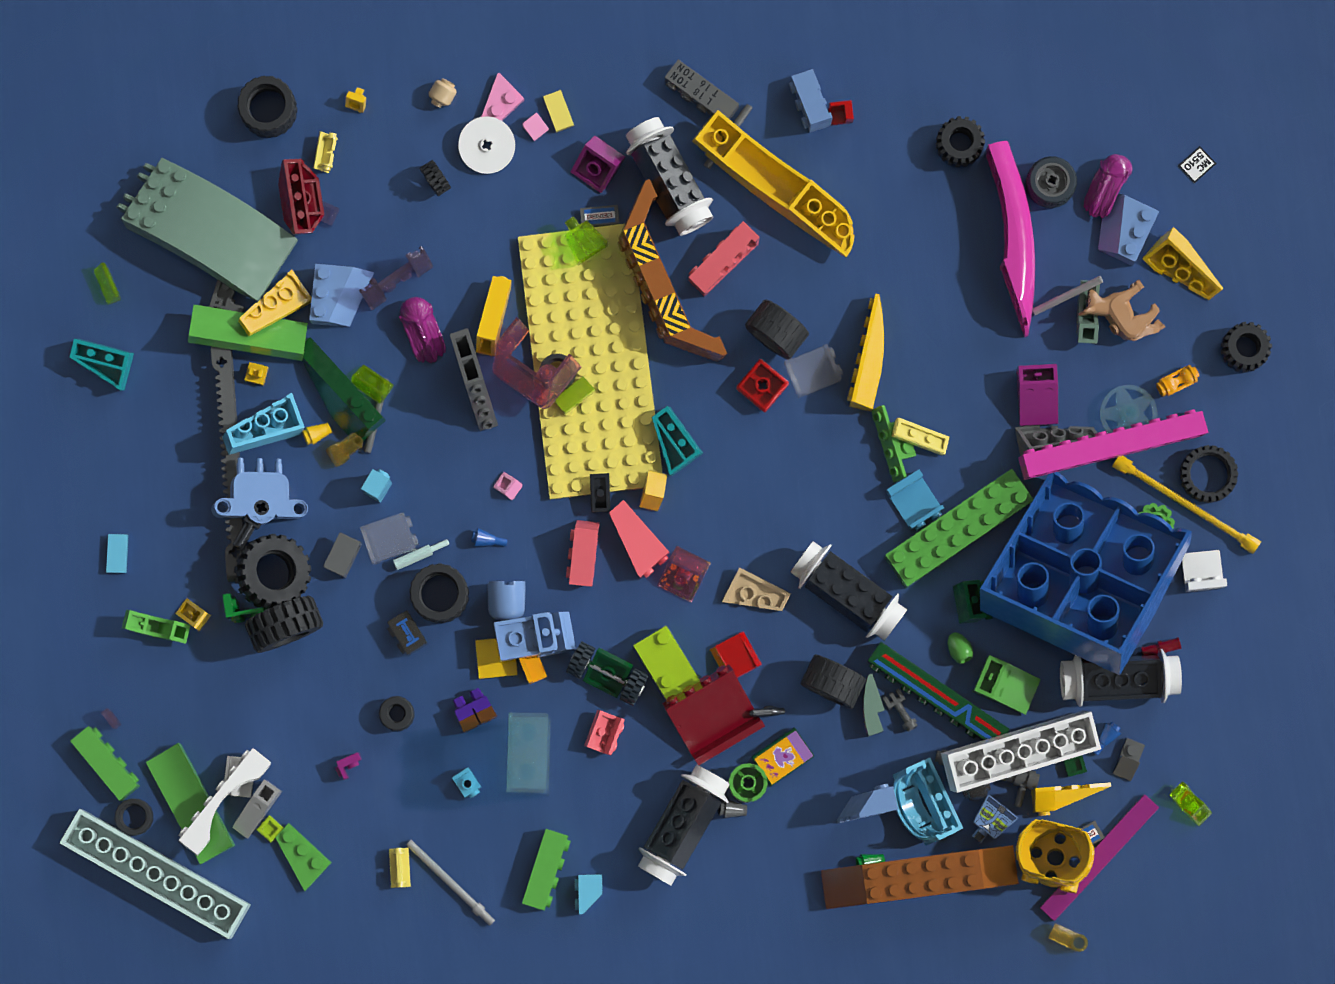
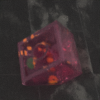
[657,546,711,603]

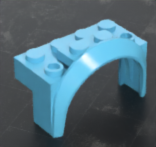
[893,758,963,846]

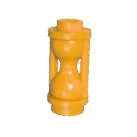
[1156,365,1199,397]

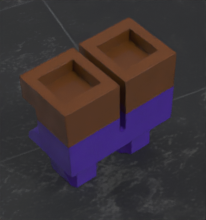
[453,688,498,733]

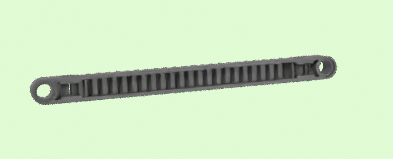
[211,346,246,582]

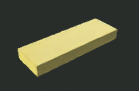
[891,418,949,456]

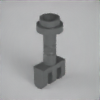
[882,688,917,732]

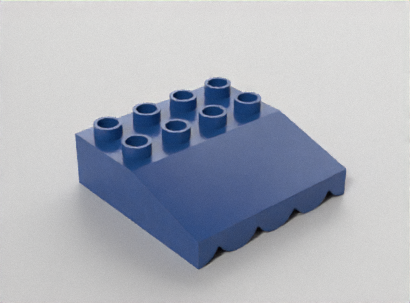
[980,472,1192,676]

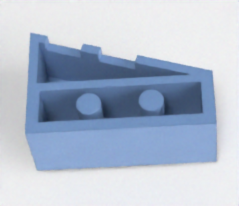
[789,69,833,133]

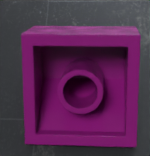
[571,136,625,193]

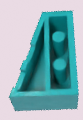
[70,339,134,390]
[652,406,703,476]

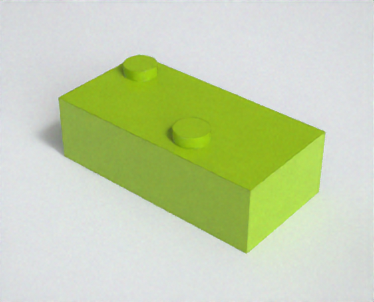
[633,626,699,700]

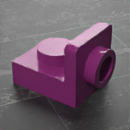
[335,752,362,780]

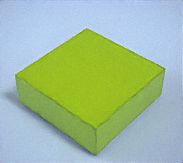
[257,815,284,843]

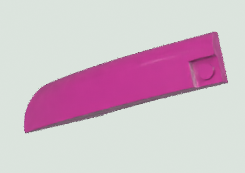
[985,141,1035,337]

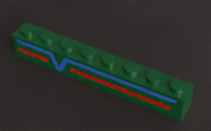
[867,642,1009,741]

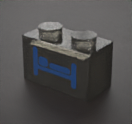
[387,610,428,656]

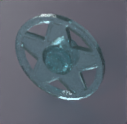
[1100,385,1157,434]

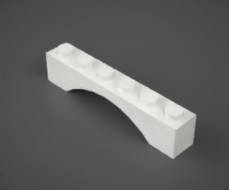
[178,748,271,856]

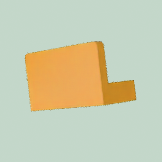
[519,655,547,684]

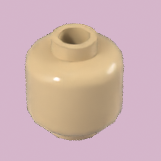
[429,78,457,108]

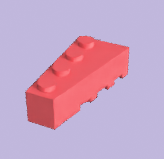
[688,221,760,297]

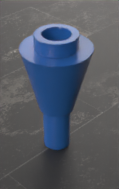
[471,528,507,547]
[1094,721,1122,755]

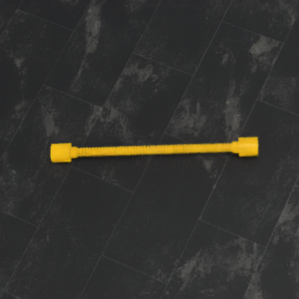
[1112,456,1261,554]

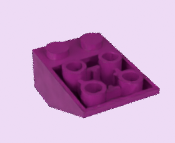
[1016,364,1058,426]

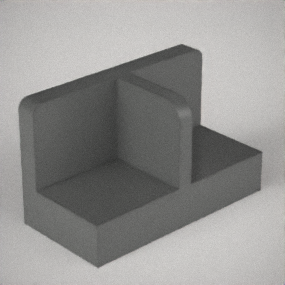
[324,533,362,578]

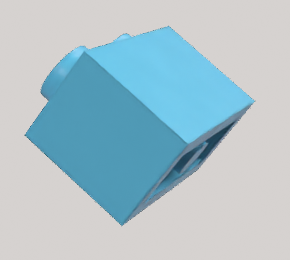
[361,469,392,503]

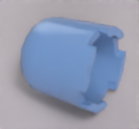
[487,581,526,621]

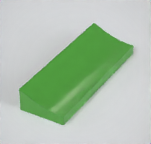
[188,305,308,361]
[146,743,235,864]

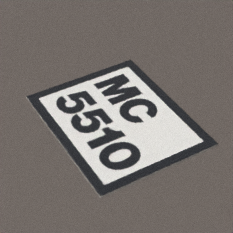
[1178,146,1217,184]

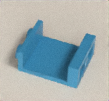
[886,469,944,531]

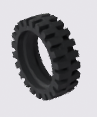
[1180,445,1238,503]

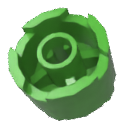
[728,763,768,803]

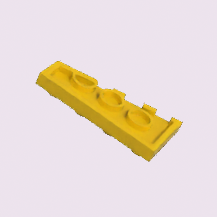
[238,270,312,336]

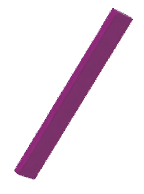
[1040,794,1159,921]

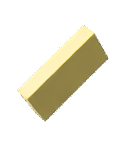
[543,90,574,133]

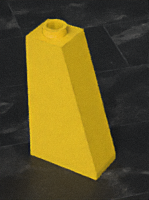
[476,276,511,357]

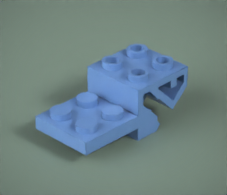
[494,612,576,662]

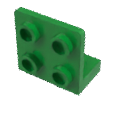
[223,593,267,623]

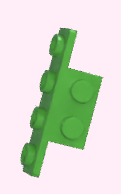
[871,405,916,482]

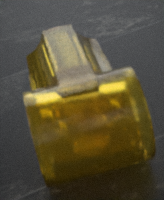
[326,433,363,467]
[1048,923,1088,952]

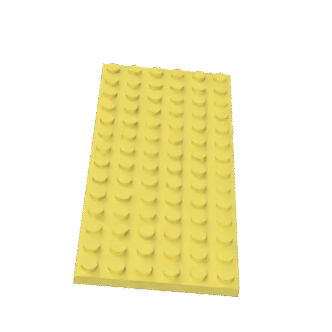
[518,224,662,500]

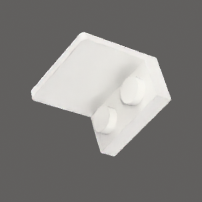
[1182,550,1227,592]

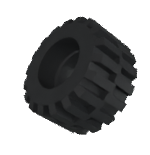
[936,116,985,168]
[1221,322,1272,373]

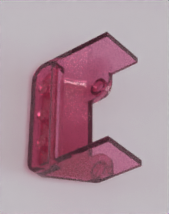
[493,317,581,409]

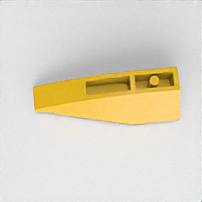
[847,293,884,412]

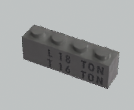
[665,59,739,119]

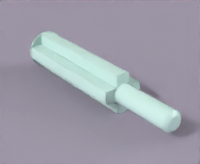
[393,539,449,570]

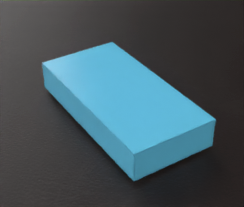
[106,534,128,573]

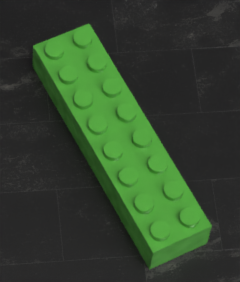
[884,469,1034,588]

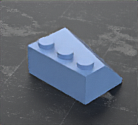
[310,264,374,327]

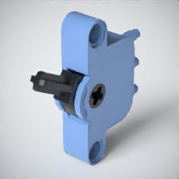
[211,458,308,550]

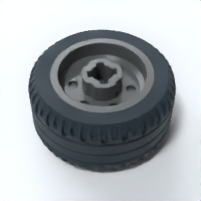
[1026,156,1077,208]

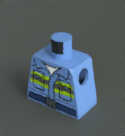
[972,795,1018,843]

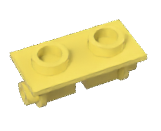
[313,131,338,173]
[389,848,411,888]

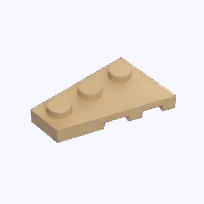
[722,568,791,611]

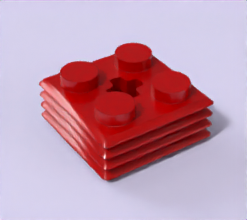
[736,359,789,412]

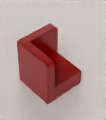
[828,100,854,125]

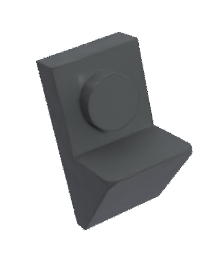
[1113,738,1145,781]

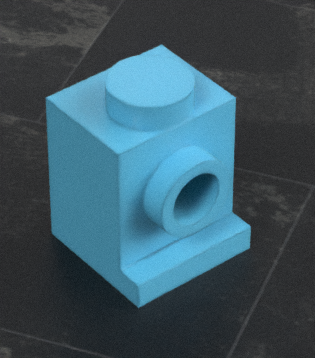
[452,767,481,799]

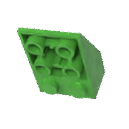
[972,655,1041,715]

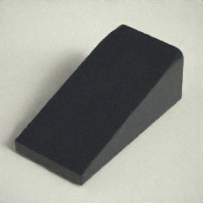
[590,473,611,512]

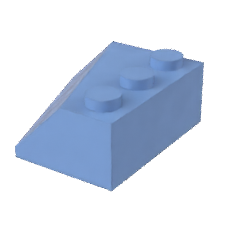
[1098,194,1159,266]
[837,784,898,823]

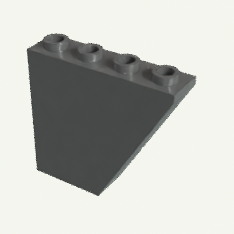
[450,328,498,431]

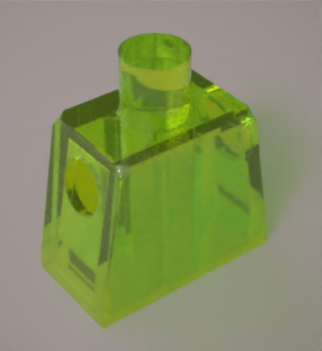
[565,217,608,266]

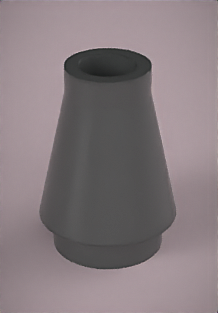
[718,800,747,818]

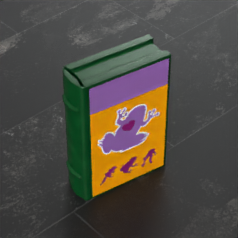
[751,727,814,786]

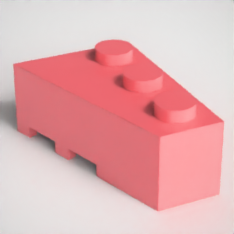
[566,520,600,587]

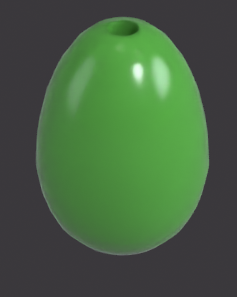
[948,632,973,664]

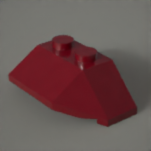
[278,159,324,235]

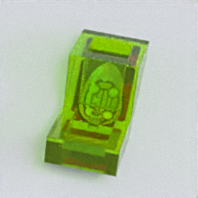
[1169,781,1212,826]

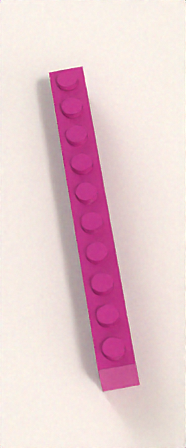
[1018,409,1209,480]

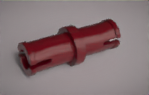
[1141,637,1182,656]

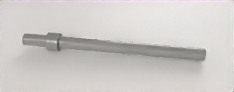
[406,840,495,926]

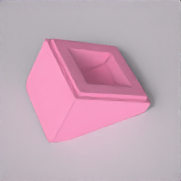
[522,113,549,141]
[493,472,523,500]

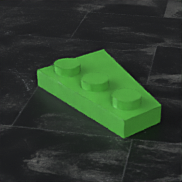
[275,823,332,891]

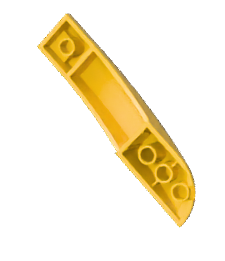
[692,110,854,258]

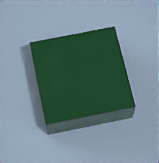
[1063,755,1087,777]

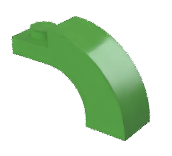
[122,610,191,644]

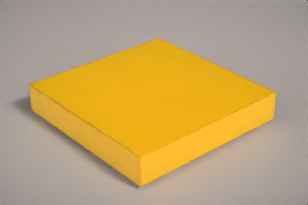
[475,638,518,679]

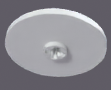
[458,117,515,174]

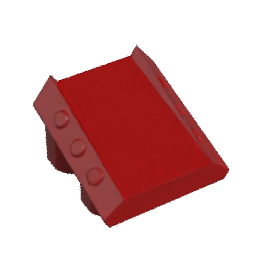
[710,631,762,678]

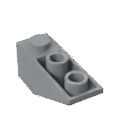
[232,779,283,839]

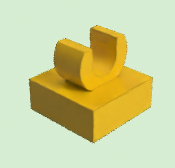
[345,87,366,113]
[245,362,269,386]

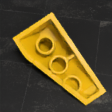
[1143,227,1223,300]
[1031,783,1111,816]

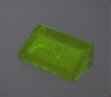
[94,262,121,305]
[351,365,394,404]

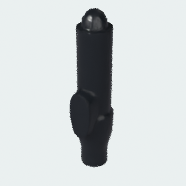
[749,706,785,717]

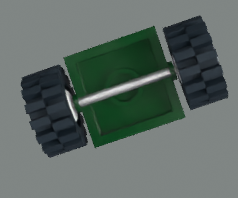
[566,641,649,706]

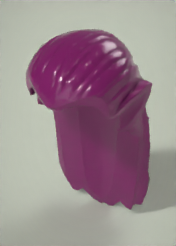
[1084,154,1133,218]
[399,297,446,363]

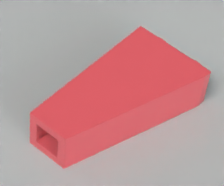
[609,500,669,579]

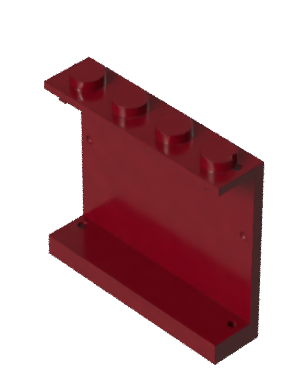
[662,664,765,765]

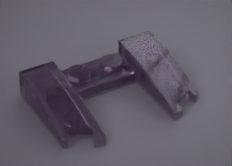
[359,246,433,311]

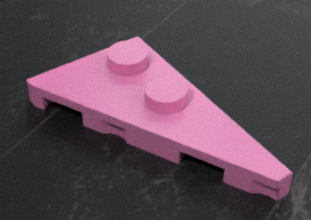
[482,73,524,121]

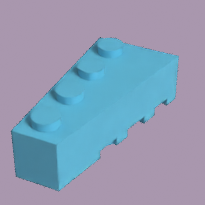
[222,393,305,455]

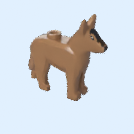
[1078,280,1165,341]

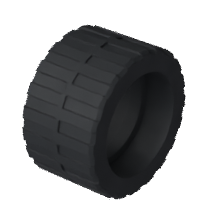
[237,75,297,138]
[745,299,809,359]
[409,563,469,624]
[800,654,866,709]

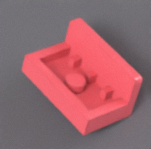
[584,710,624,756]

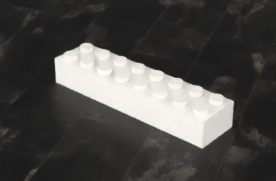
[941,710,1101,793]

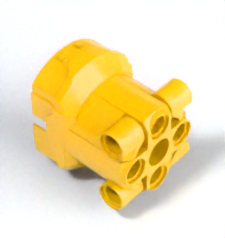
[1016,819,1094,894]

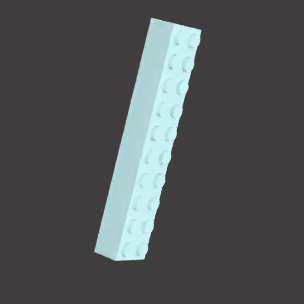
[60,809,251,939]

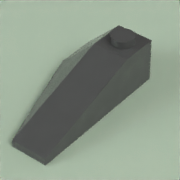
[1015,425,1097,456]

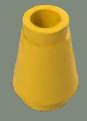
[302,422,332,445]

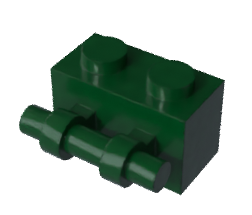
[953,580,993,624]

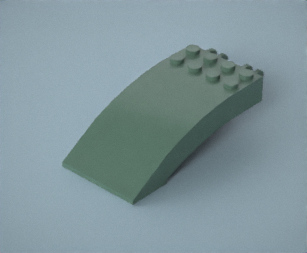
[117,158,298,302]

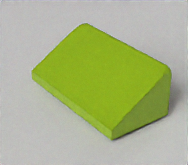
[553,376,595,415]

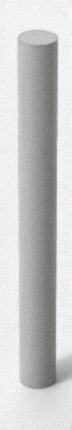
[1032,276,1103,315]

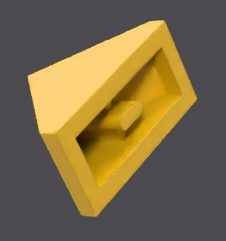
[639,470,667,511]
[175,598,211,631]

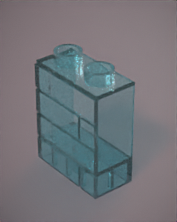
[506,713,551,796]

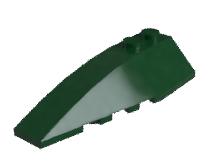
[302,337,386,446]

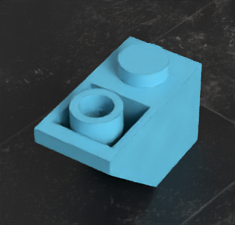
[575,875,602,914]

